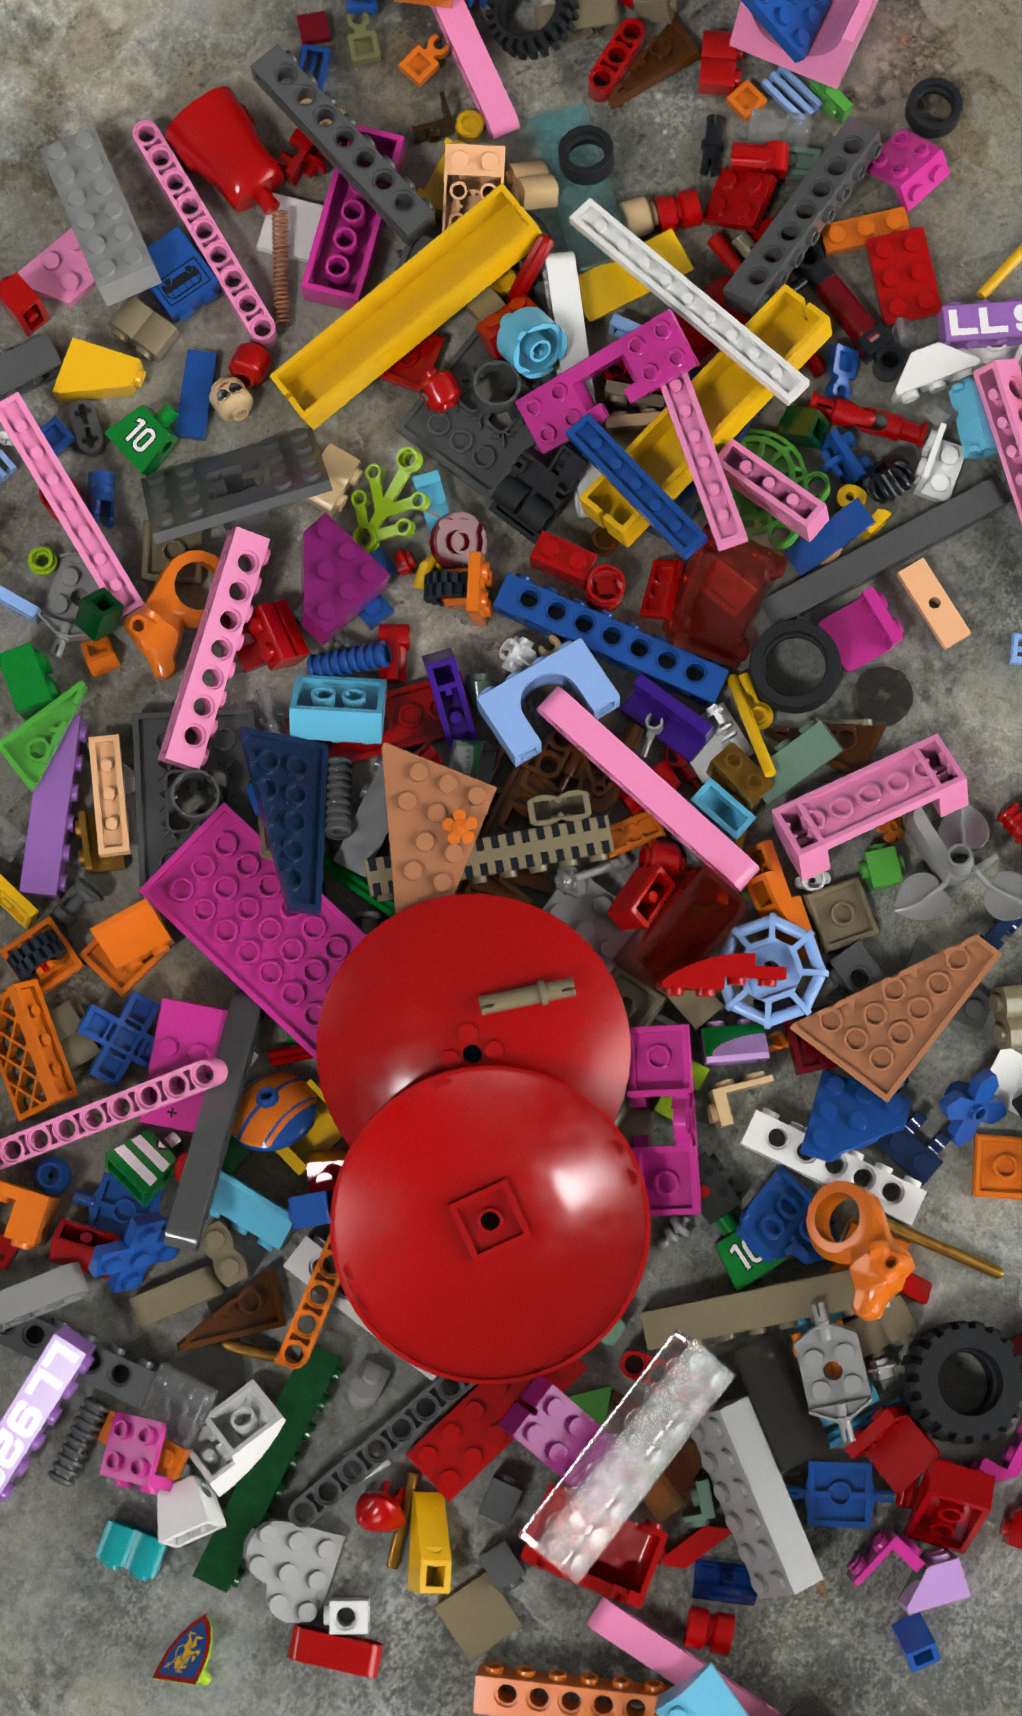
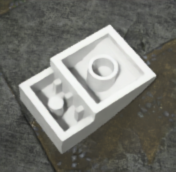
[181,1379,286,1497]

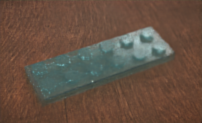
[529,103,623,272]

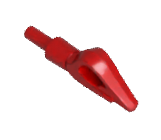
[664,745,701,793]

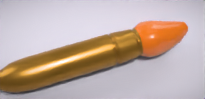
[221,1339,295,1366]

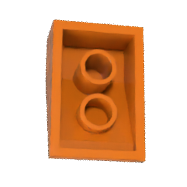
[89,898,175,973]

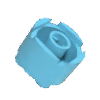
[497,307,567,379]

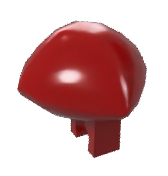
[355,1480,407,1533]

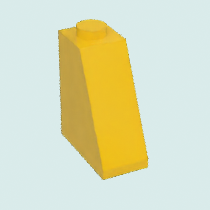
[52,337,146,403]

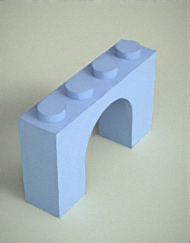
[476,638,620,767]

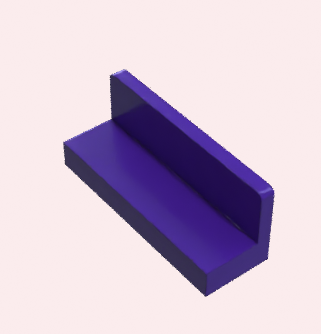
[621,674,713,762]

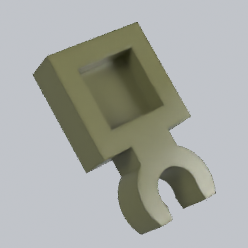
[347,12,382,67]

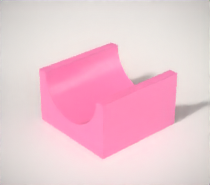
[729,0,879,89]

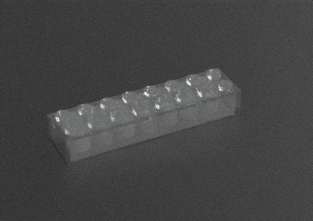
[518,1329,736,1584]

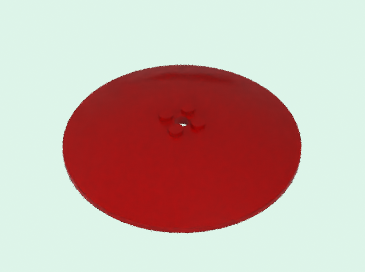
[316,893,631,1147]
[330,1065,651,1385]

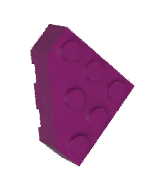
[301,512,390,646]

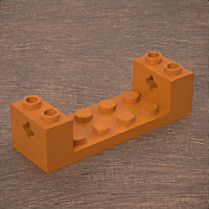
[0,1179,61,1250]

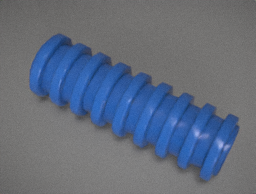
[307,641,392,676]

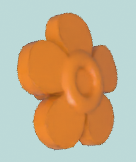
[442,809,478,845]
[876,816,904,844]

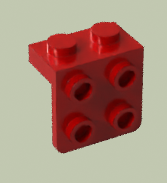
[844,1404,941,1493]

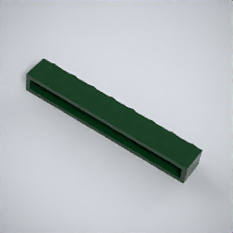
[192,1344,344,1593]

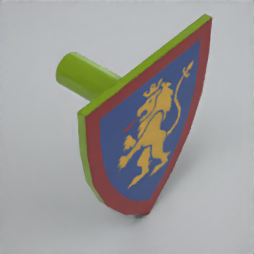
[152,1614,213,1686]

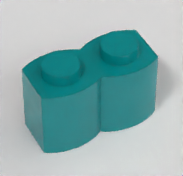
[95,1517,168,1581]

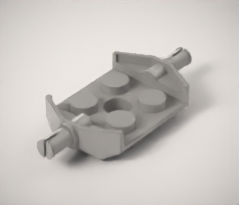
[37,534,108,659]
[793,1301,872,1443]

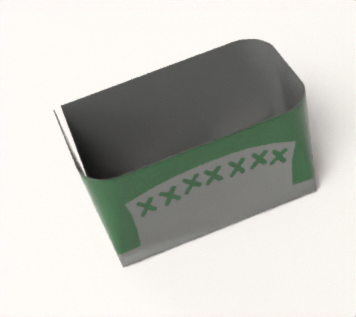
[448,739,497,784]

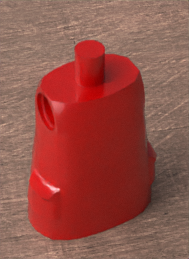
[165,86,285,215]

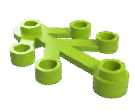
[351,446,430,554]

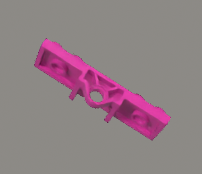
[515,309,700,455]
[626,1024,702,1216]

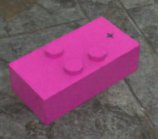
[139,997,229,1132]

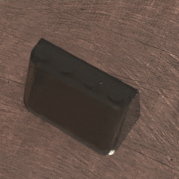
[704,1329,831,1473]

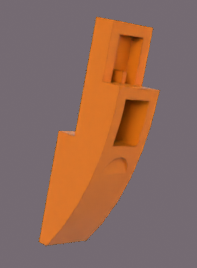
[744,840,819,962]

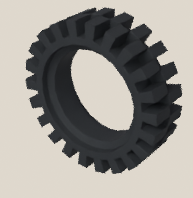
[485,0,579,60]

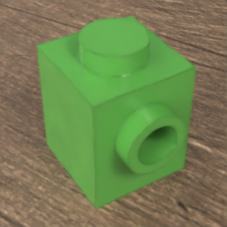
[858,843,905,892]

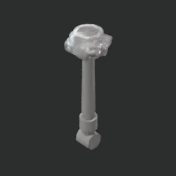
[555,853,633,895]

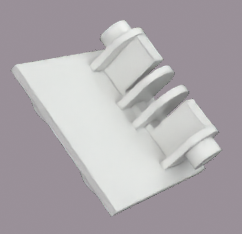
[689,702,755,784]

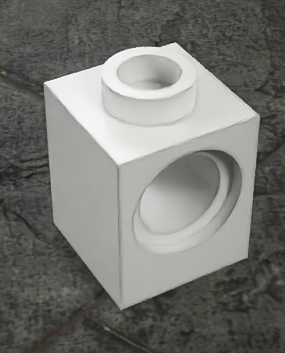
[324,1596,370,1634]

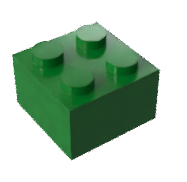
[0,642,62,721]

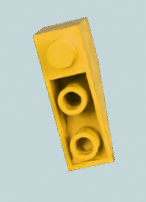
[407,1491,452,1594]

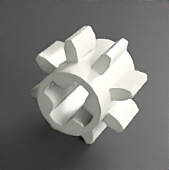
[499,636,537,673]

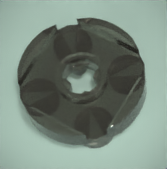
[851,666,913,728]

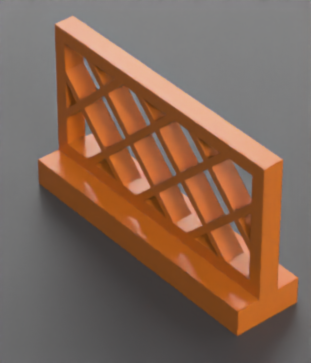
[0,979,79,1122]

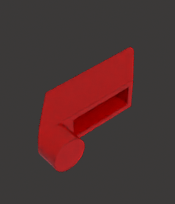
[658,1524,732,1569]

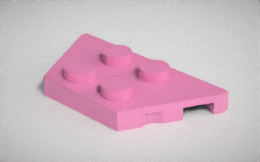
[18,227,97,307]

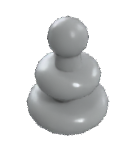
[658,1215,691,1250]

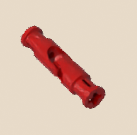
[808,391,929,449]

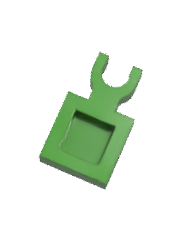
[808,79,853,124]

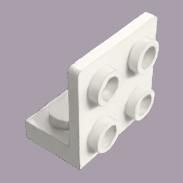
[913,422,965,504]

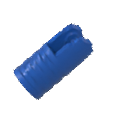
[87,470,115,528]

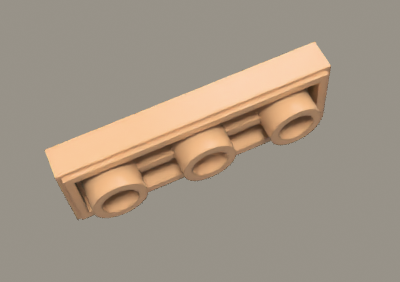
[897,558,971,650]

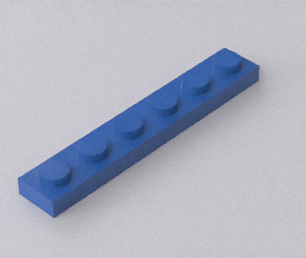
[565,413,708,561]

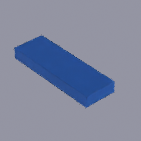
[175,349,218,441]
[784,498,876,577]

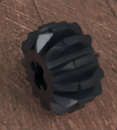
[862,454,915,504]

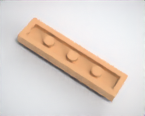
[88,734,131,858]

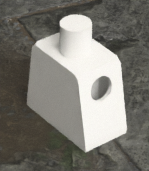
[157,1464,226,1548]

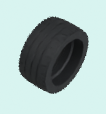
[749,620,841,714]

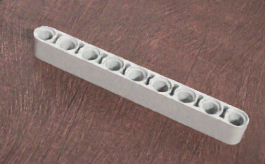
[542,251,601,518]

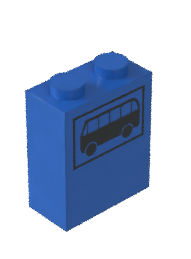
[147,226,222,324]

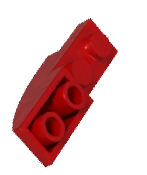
[656,953,787,997]

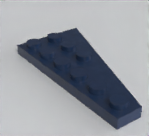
[238,726,329,916]

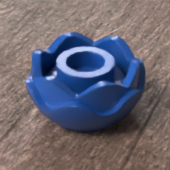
[32,1156,72,1195]

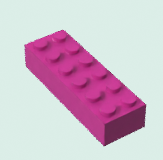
[301,125,406,310]

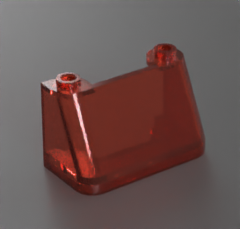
[662,523,787,669]

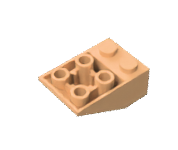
[442,143,505,232]

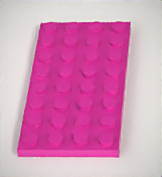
[138,802,366,1060]

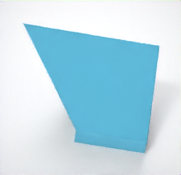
[690,777,757,842]

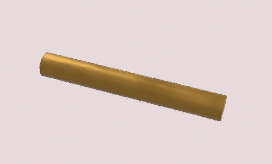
[386,1471,420,1569]

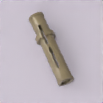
[478,976,576,1016]

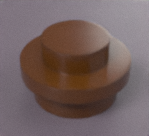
[589,526,619,556]

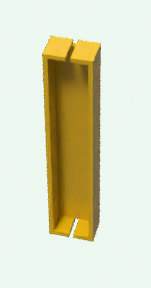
[269,183,542,430]
[579,284,832,548]

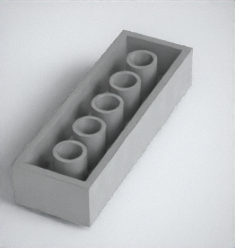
[40,126,162,306]
[686,1396,824,1599]

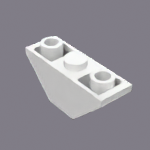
[891,342,980,405]

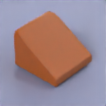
[80,635,121,677]

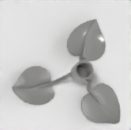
[893,803,1022,922]

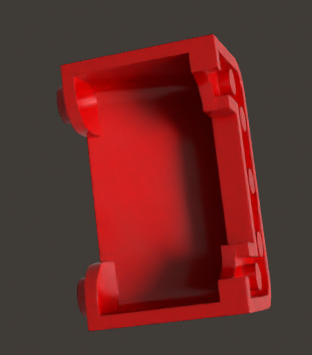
[518,1481,669,1609]

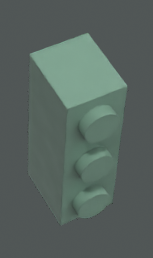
[754,720,844,805]

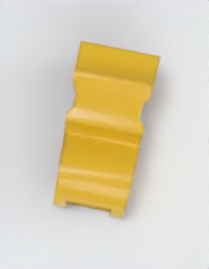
[834,484,892,541]

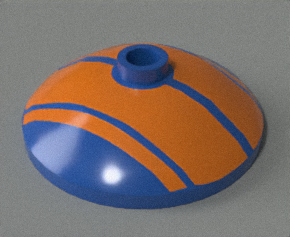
[231,1072,318,1152]

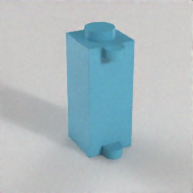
[948,377,998,459]

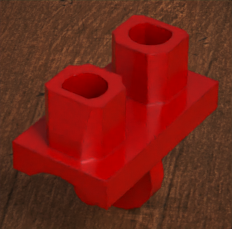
[275,128,327,187]

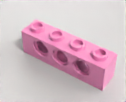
[718,438,829,542]

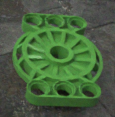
[698,429,831,549]

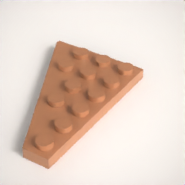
[382,742,497,914]
[790,934,1002,1103]

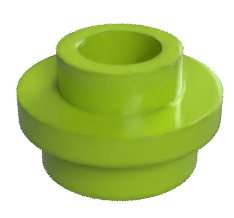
[27,546,58,576]

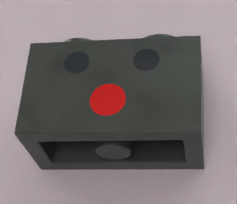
[698,1151,742,1225]

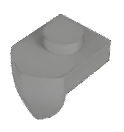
[348,1358,391,1411]

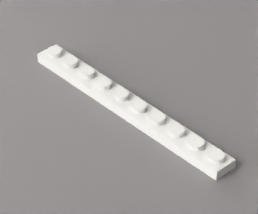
[569,198,810,406]

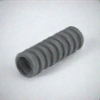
[325,757,353,840]
[48,1397,110,1487]

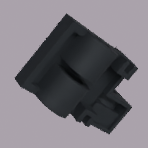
[488,441,589,544]

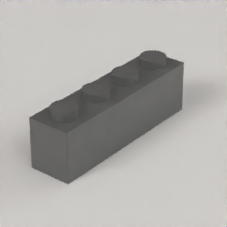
[0,333,63,401]
[333,753,389,878]

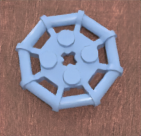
[718,912,829,1029]

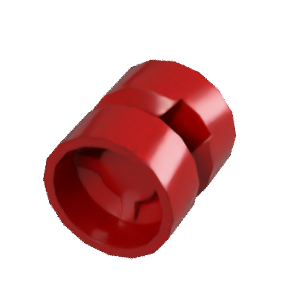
[652,188,702,234]
[585,564,626,612]
[683,1605,736,1657]

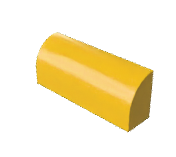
[578,228,694,324]

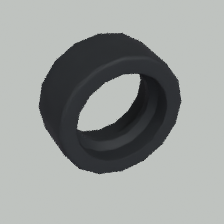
[905,77,963,138]
[558,125,615,186]

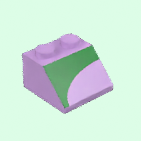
[699,1018,770,1067]
[898,1547,971,1615]

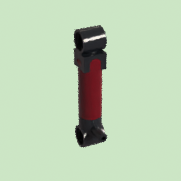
[788,243,906,382]

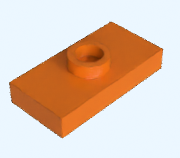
[607,811,666,860]

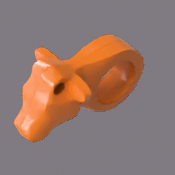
[123,550,232,681]
[806,1181,915,1321]

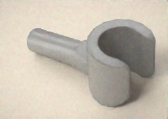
[640,713,664,758]

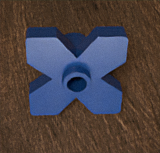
[939,1068,1007,1147]

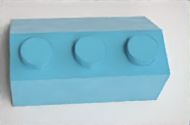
[289,674,387,745]
[209,1169,294,1252]
[655,1662,749,1716]

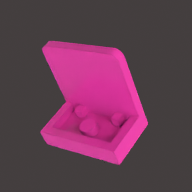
[866,129,950,212]
[818,586,904,673]
[99,1412,174,1495]
[846,1527,925,1587]

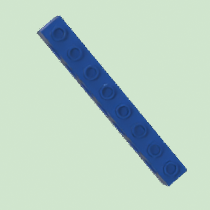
[493,573,729,708]

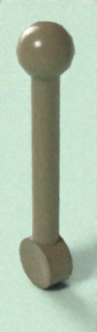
[810,716,872,725]

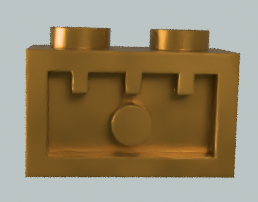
[706,742,774,813]
[75,810,127,875]

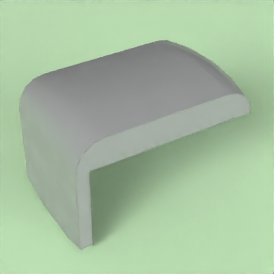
[904,807,1000,888]

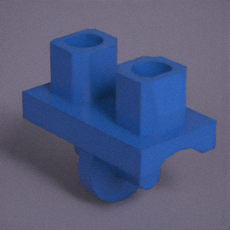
[819,429,872,485]

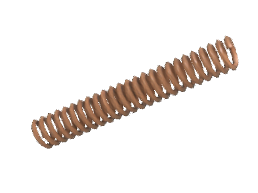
[271,210,291,327]

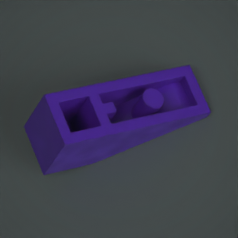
[422,648,478,750]

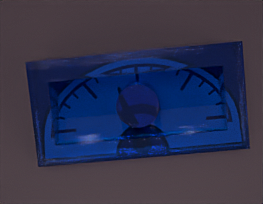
[691,1559,757,1606]

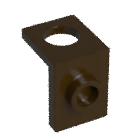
[412,91,453,144]

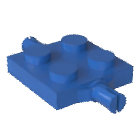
[72,1172,169,1241]
[785,1460,894,1529]

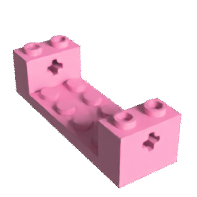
[771,733,969,881]

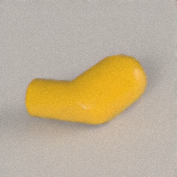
[412,554,445,590]

